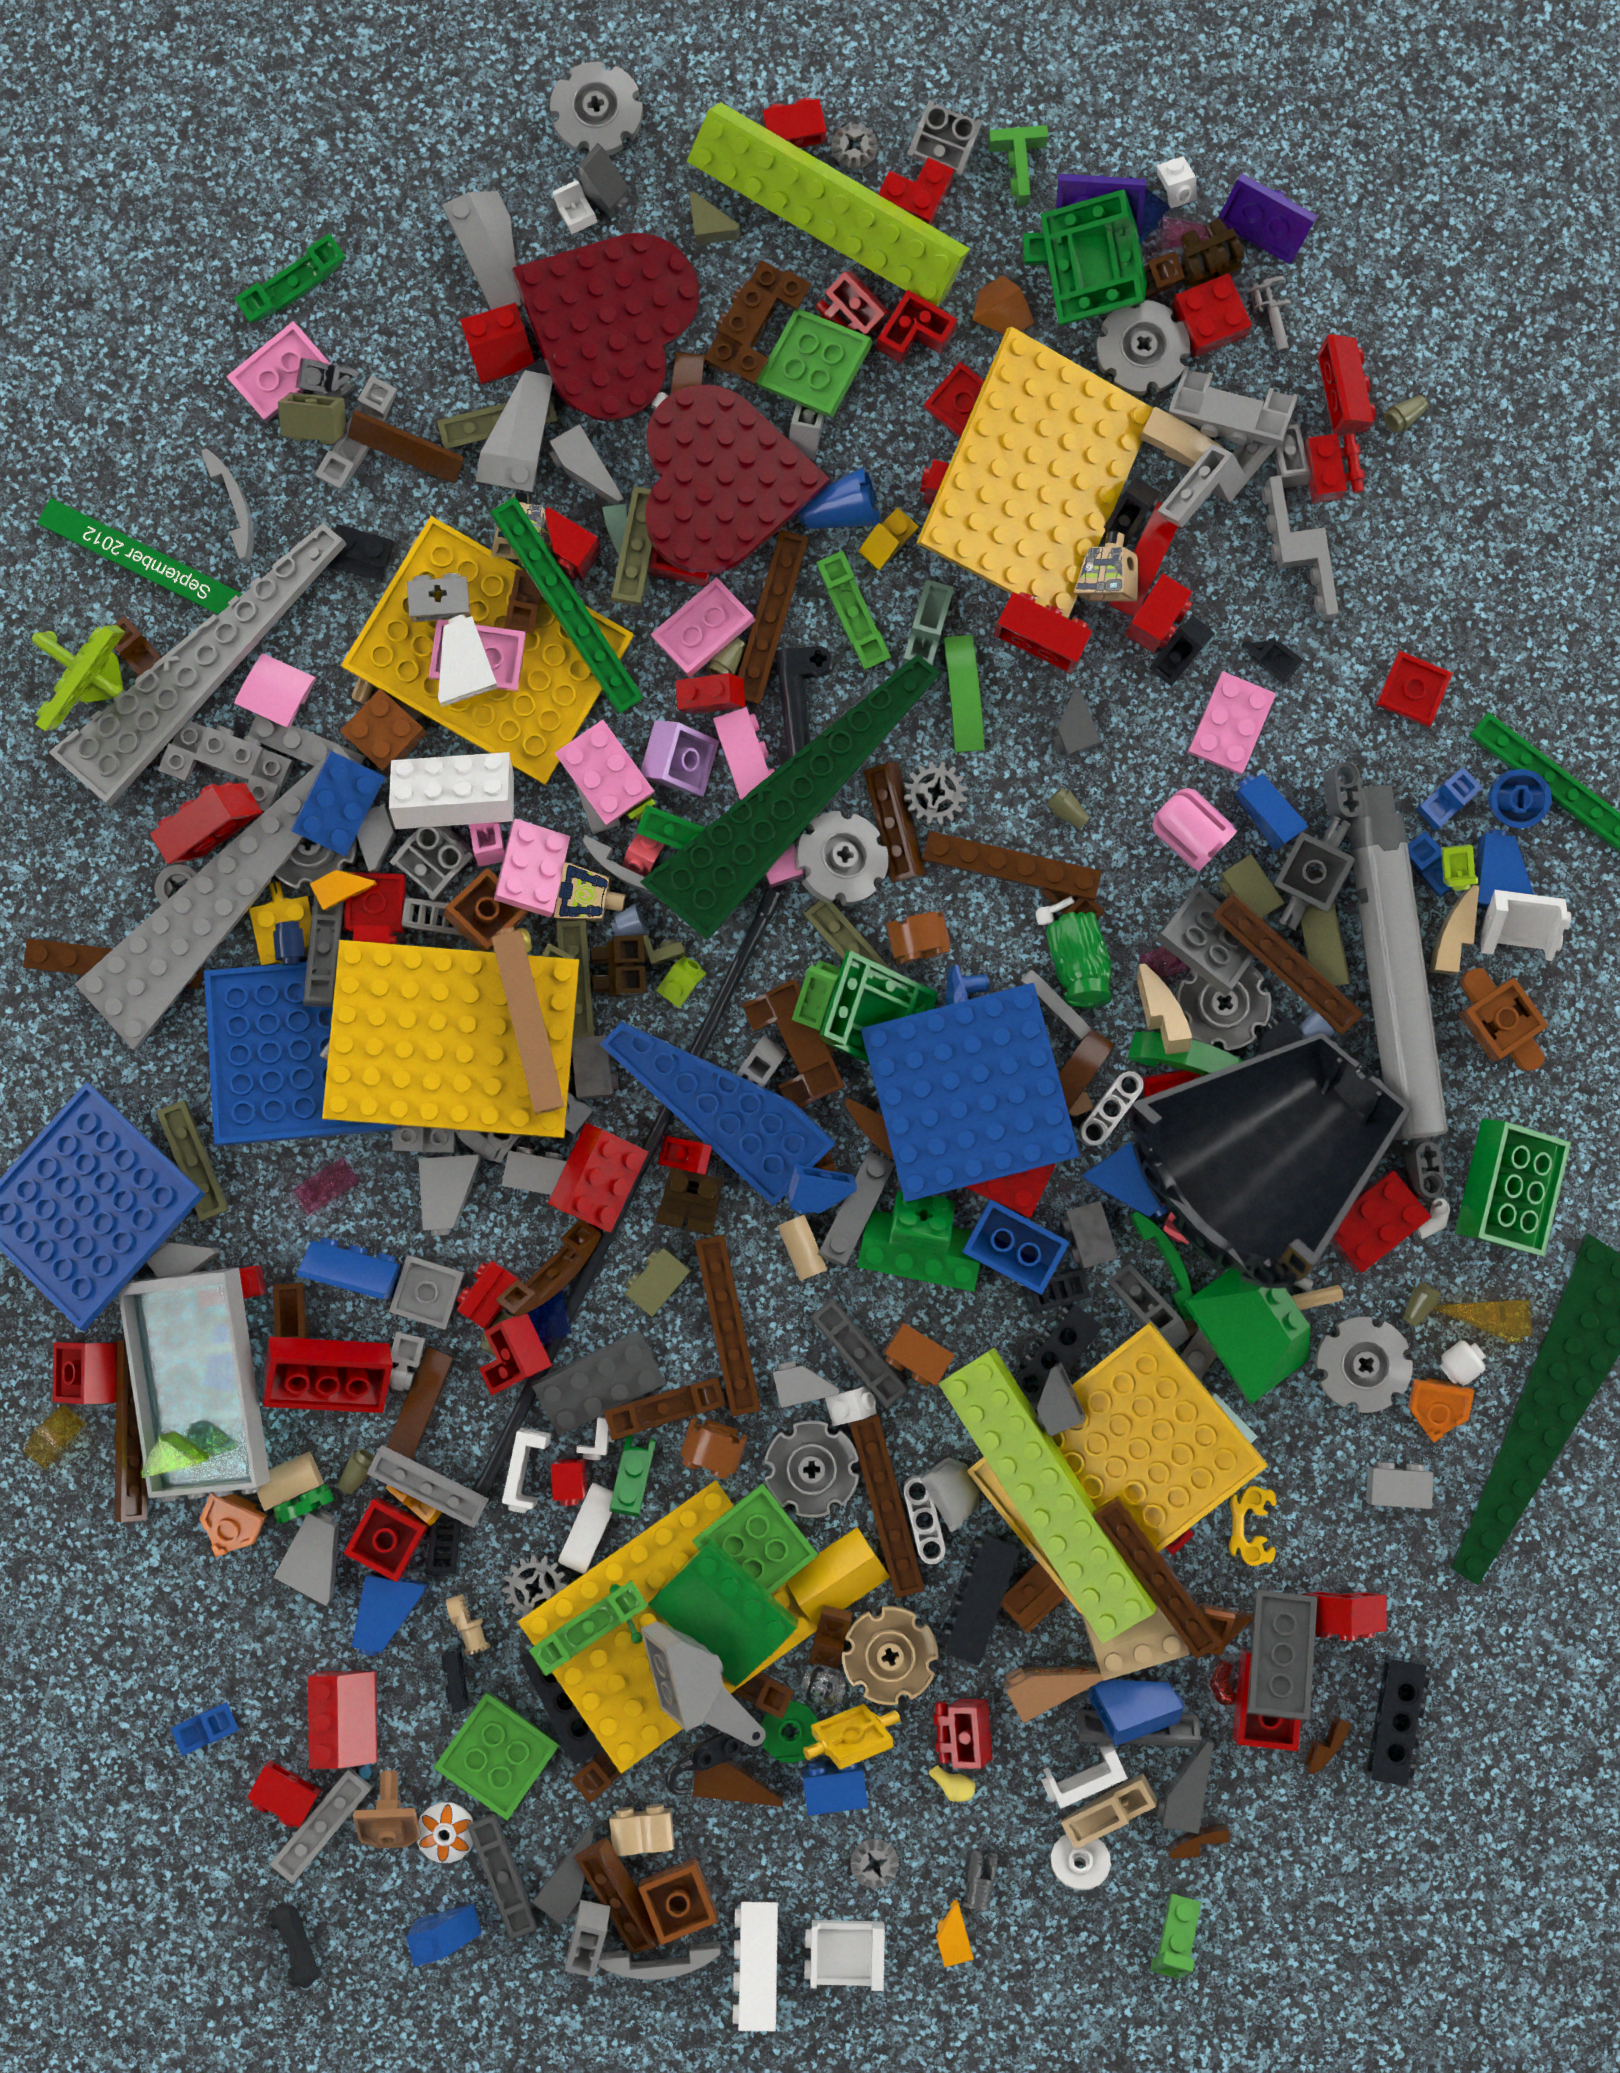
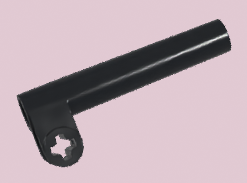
[776,646,833,760]

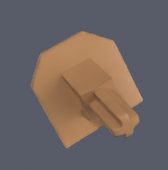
[353,1770,420,1848]

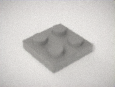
[389,1255,465,1330]

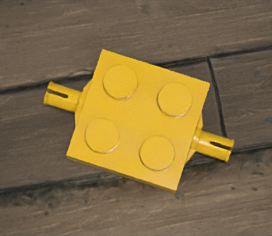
[249,881,312,966]
[803,1704,900,1769]

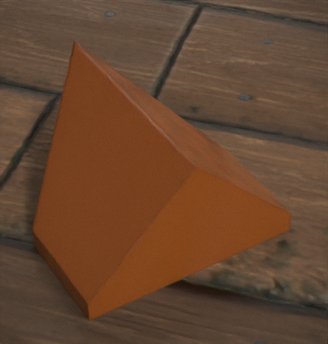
[972,275,1035,334]
[1199,1603,1253,1656]

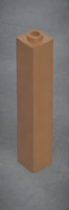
[491,928,565,1115]

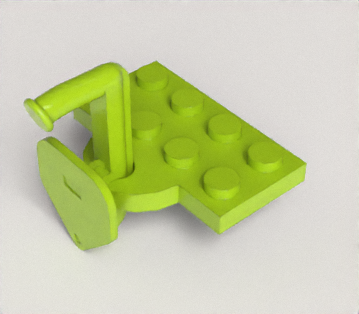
[32,625,125,731]

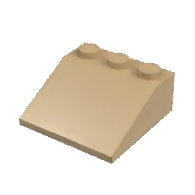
[1081,1607,1190,1681]

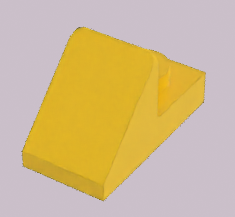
[858,507,919,571]

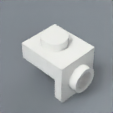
[1156,156,1197,208]
[552,181,597,234]
[825,1385,876,1426]
[576,1416,615,1460]

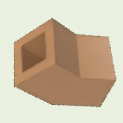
[1069,1092,1094,1117]

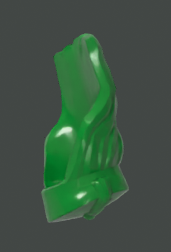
[1046,912,1112,1009]

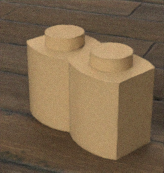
[609,1804,675,1856]

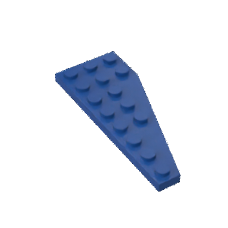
[600,1021,836,1206]

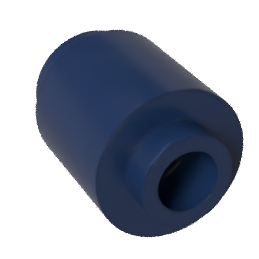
[273,921,306,966]

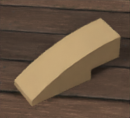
[1139,407,1226,468]
[1429,885,1479,975]
[1136,964,1192,1055]
[1061,1773,1158,1849]

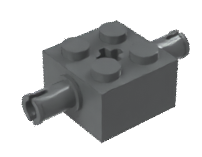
[1274,816,1356,930]

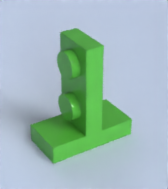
[988,125,1048,206]
[792,960,841,1030]
[1150,1894,1201,1980]

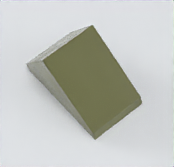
[690,191,740,245]

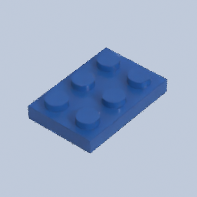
[291,750,385,857]

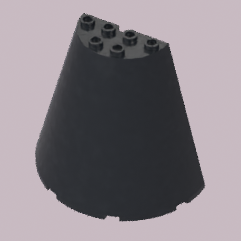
[1129,1032,1411,1289]

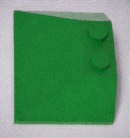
[1040,189,1147,326]
[820,950,939,1064]
[1183,1268,1310,1405]

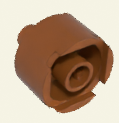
[885,911,951,965]
[680,1418,748,1479]

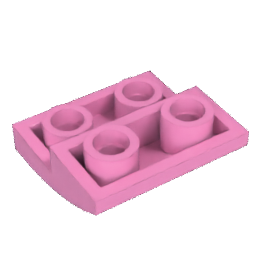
[234,653,316,729]

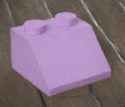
[640,720,719,797]

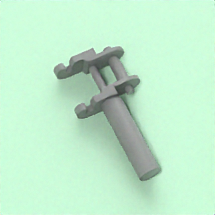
[1249,276,1291,352]

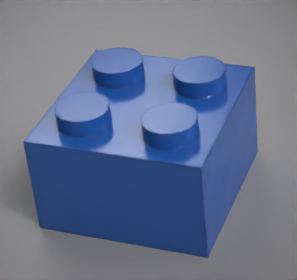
[803,1760,868,1816]

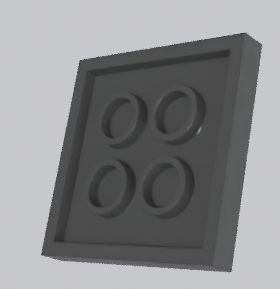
[1156,885,1256,996]

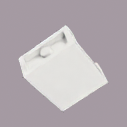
[1479,890,1571,961]
[502,1428,552,1513]
[1041,1743,1127,1809]
[804,1920,885,1991]

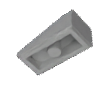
[1273,424,1311,488]

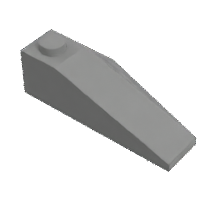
[442,191,521,310]
[475,370,553,493]

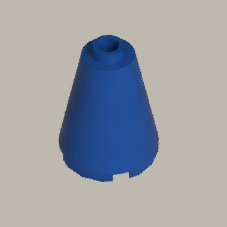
[797,467,881,529]

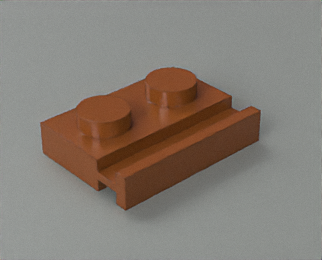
[1001,1561,1066,1633]

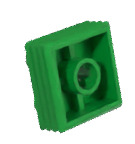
[889,1191,955,1255]

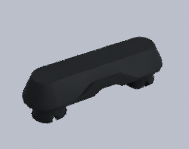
[267,1903,319,1989]

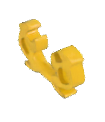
[1229,1485,1276,1566]

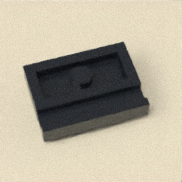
[327,524,394,583]
[442,1644,469,1713]

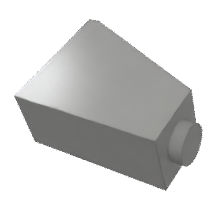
[418,1155,482,1236]
[273,1509,339,1606]

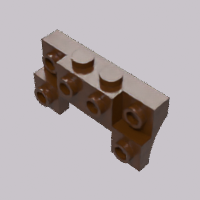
[704,260,812,386]
[742,979,845,1108]

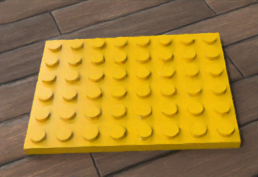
[916,327,1154,618]
[341,516,634,786]
[322,940,579,1138]
[966,1322,1268,1614]
[517,1480,817,1774]

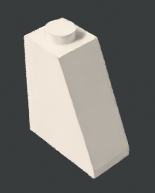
[438,615,497,708]

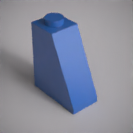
[1234,773,1309,852]
[1473,829,1534,908]
[1081,1141,1169,1219]
[352,1572,429,1656]
[1088,1680,1184,1747]
[406,1903,482,1967]

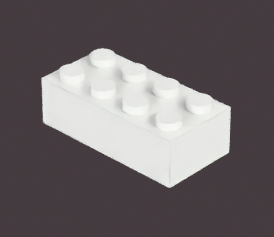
[389,752,514,829]

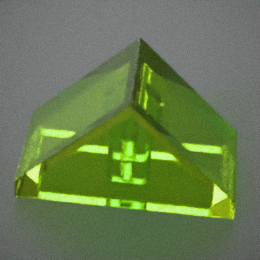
[141,1430,209,1478]

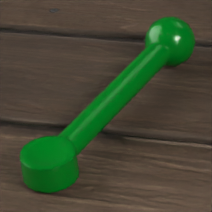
[609,1584,643,1644]

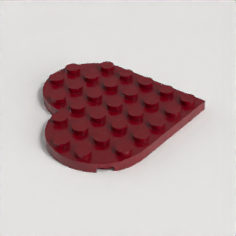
[511,233,699,422]
[645,385,830,574]

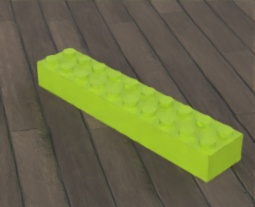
[686,102,970,307]
[938,1348,1158,1644]

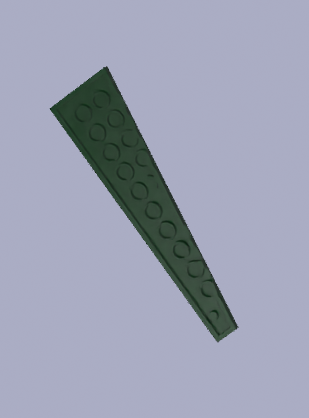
[640,654,940,941]
[1450,1233,1620,1585]

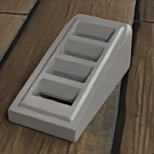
[402,897,463,936]

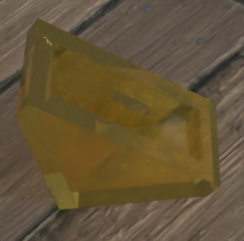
[24,1405,86,1470]

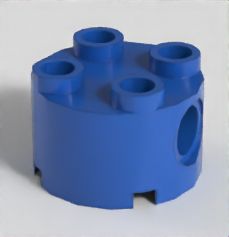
[1488,769,1552,829]

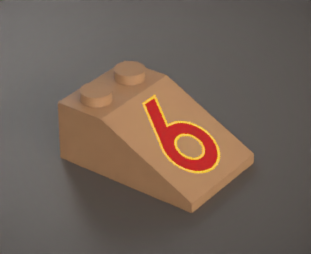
[1002,1665,1104,1724]

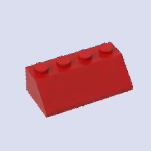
[262,1336,393,1413]

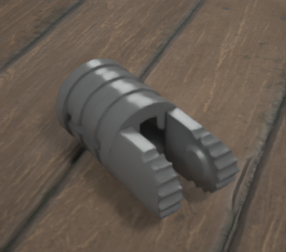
[963,1851,998,1911]

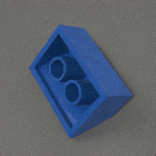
[962,1199,1070,1295]
[296,1237,402,1300]

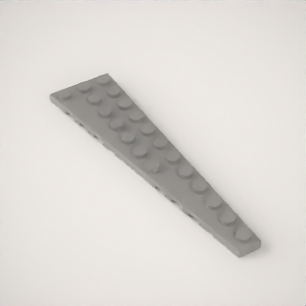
[49,523,346,807]
[75,745,354,1050]

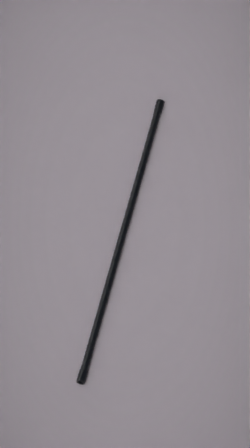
[472,888,783,1498]

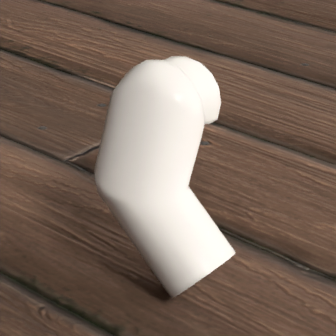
[1416,1198,1450,1240]

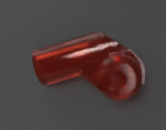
[1210,1659,1236,1706]

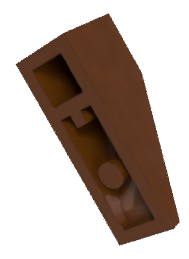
[692,1759,783,1807]

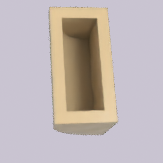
[777,1214,827,1281]
[257,1451,324,1511]

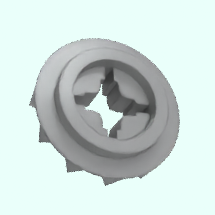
[831,122,877,169]
[154,865,197,905]
[850,1839,899,1889]

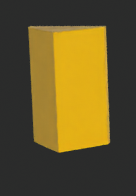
[786,1527,890,1626]

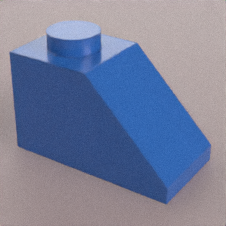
[787,1164,857,1214]

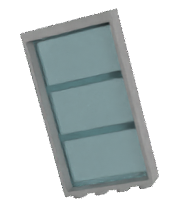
[118,1267,270,1502]

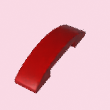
[1109,501,1178,617]

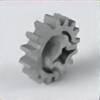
[904,761,968,826]
[502,1554,569,1617]

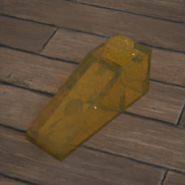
[1434,1299,1532,1343]

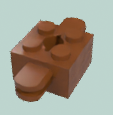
[1458,968,1549,1072]

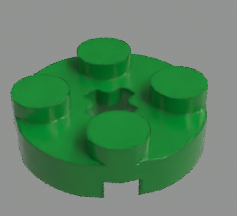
[273,1484,335,1525]
[760,1700,819,1763]

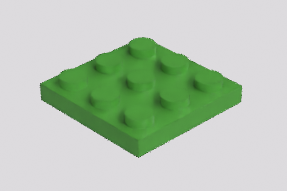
[756,309,873,418]
[692,1483,818,1594]
[434,1691,560,1820]

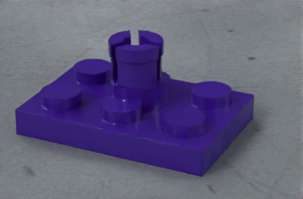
[1217,173,1317,265]
[1056,174,1146,236]

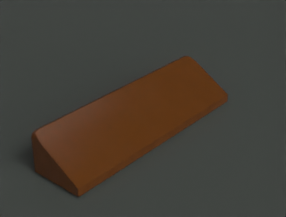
[348,410,464,483]
[864,762,926,883]
[387,1346,456,1460]
[574,1838,659,1954]

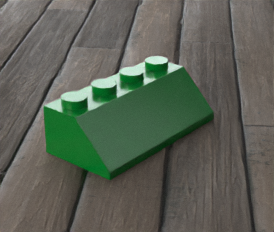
[856,1210,980,1292]

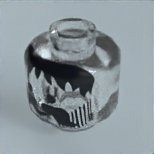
[800,1664,846,1708]

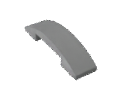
[315,375,398,490]
[201,448,254,566]
[582,835,652,894]
[598,1941,721,1980]

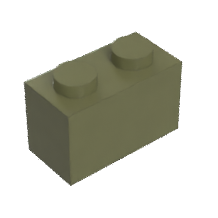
[278,392,347,444]
[1218,854,1284,918]
[625,1248,692,1317]

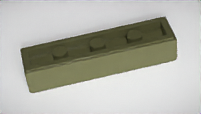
[1300,869,1350,987]

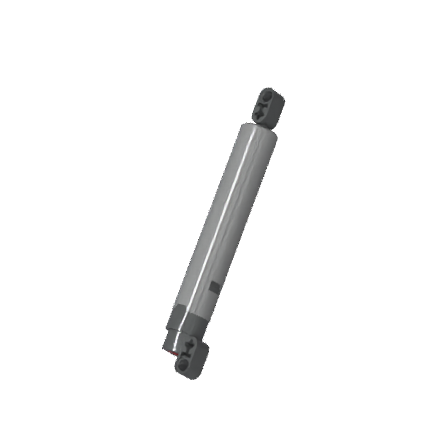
[1324,762,1448,1199]

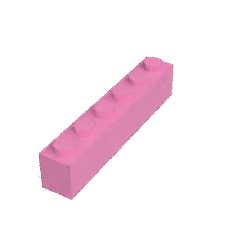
[713,707,804,888]

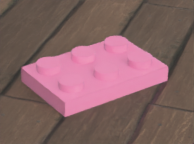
[226,321,331,423]
[651,577,756,678]
[429,619,526,692]
[1187,671,1276,775]
[555,720,655,827]
[494,818,570,917]

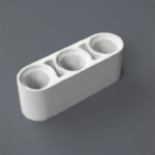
[1079,1071,1143,1146]
[903,1476,945,1564]
[557,1483,613,1574]

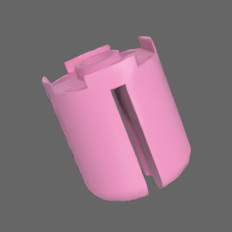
[1152,788,1237,872]

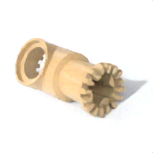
[446,1594,490,1656]

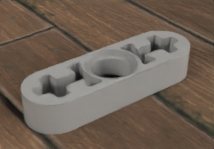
[1020,970,1091,1041]

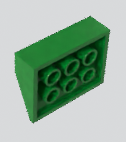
[1454,1118,1571,1257]
[648,1538,798,1687]

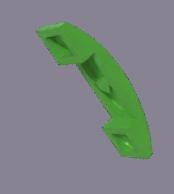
[816,551,891,670]
[943,635,984,753]
[529,1580,648,1676]

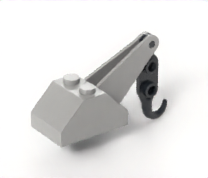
[641,1622,766,1796]

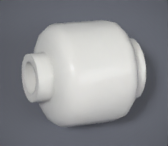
[1440,1341,1486,1385]

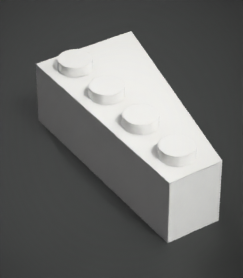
[733,1902,778,2031]

